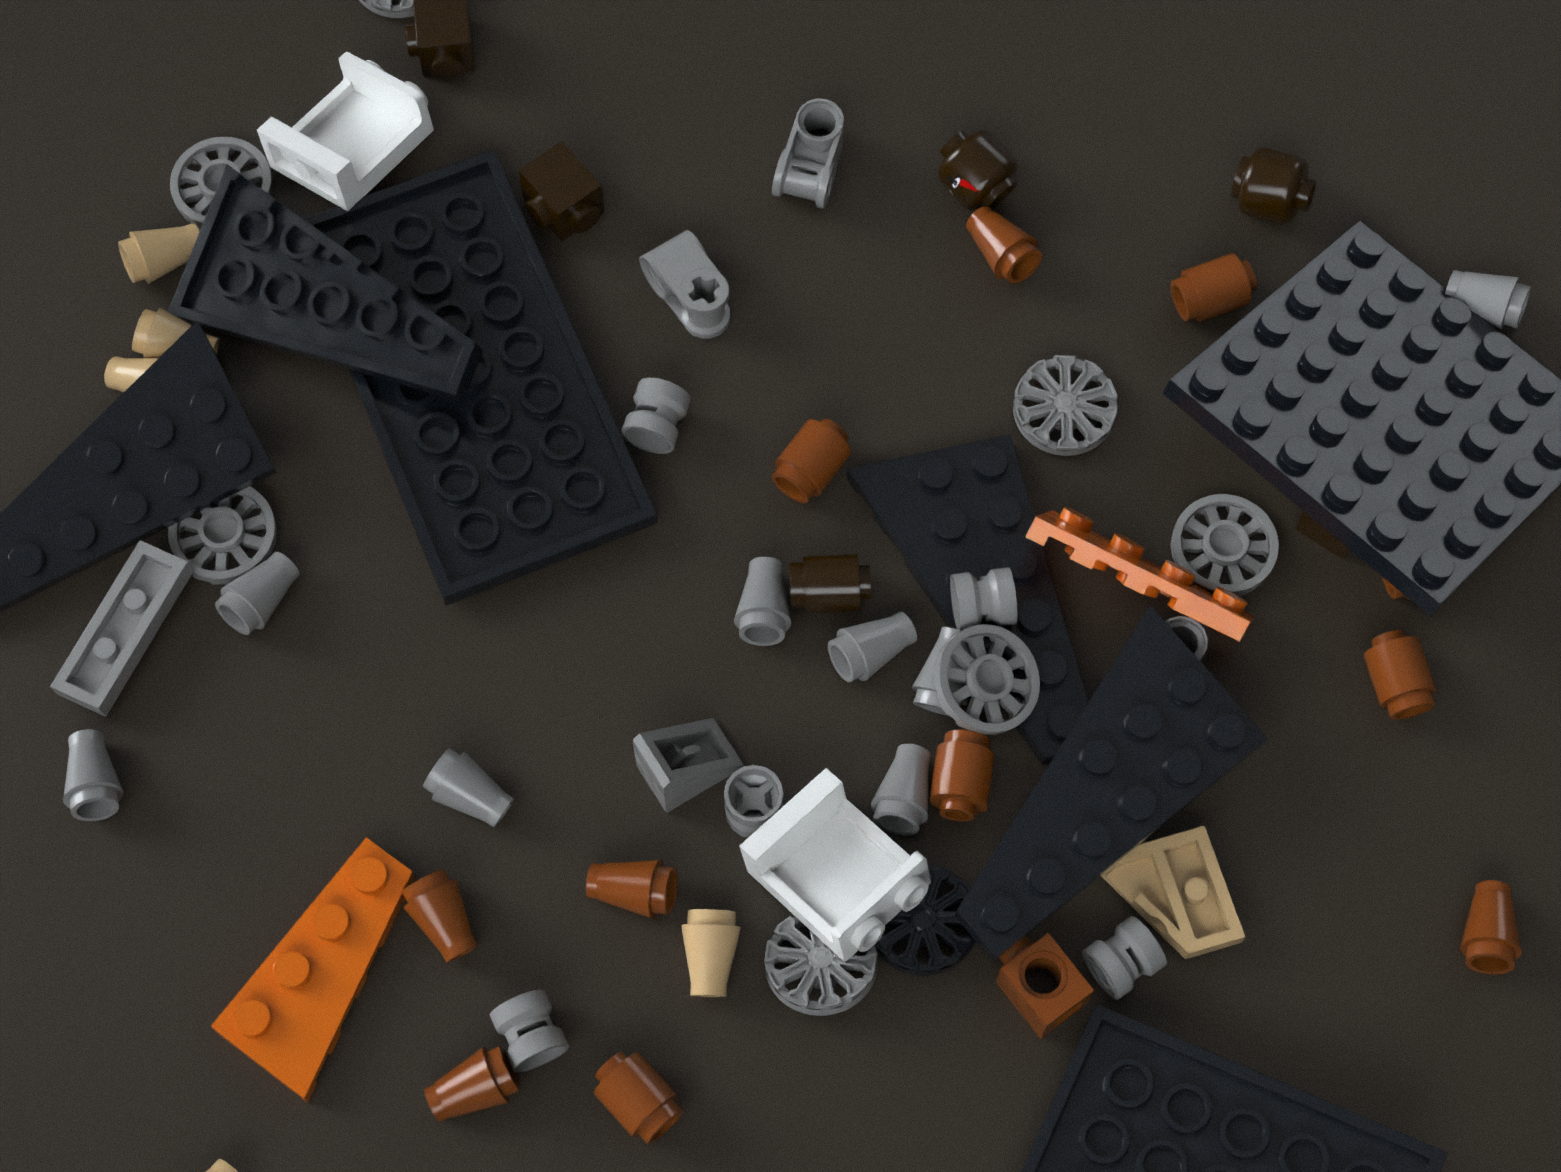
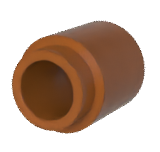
[1170,253,1257,322]
[771,419,852,504]
[1363,630,1437,720]
[929,730,995,822]
[593,1051,684,1145]

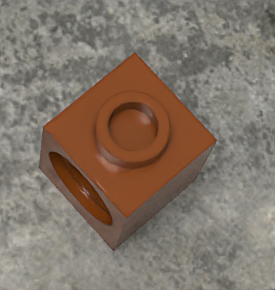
[996,933,1094,1039]

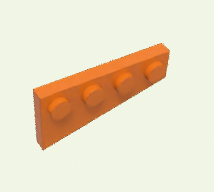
[1025,507,1255,642]
[211,837,415,1103]

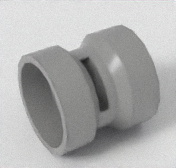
[621,377,691,454]
[950,567,1018,631]
[724,765,784,838]
[1082,916,1167,1000]
[489,989,569,1073]

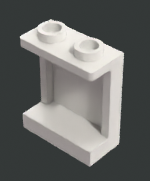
[257,51,434,211]
[739,768,931,962]

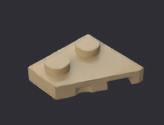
[1101,826,1245,959]

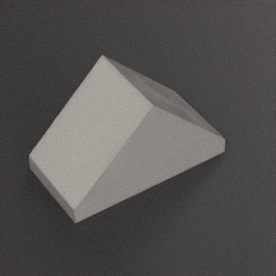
[633,718,744,813]

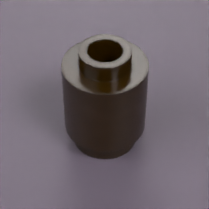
[789,554,871,614]

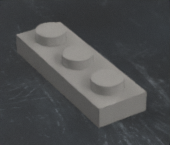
[50,540,194,717]

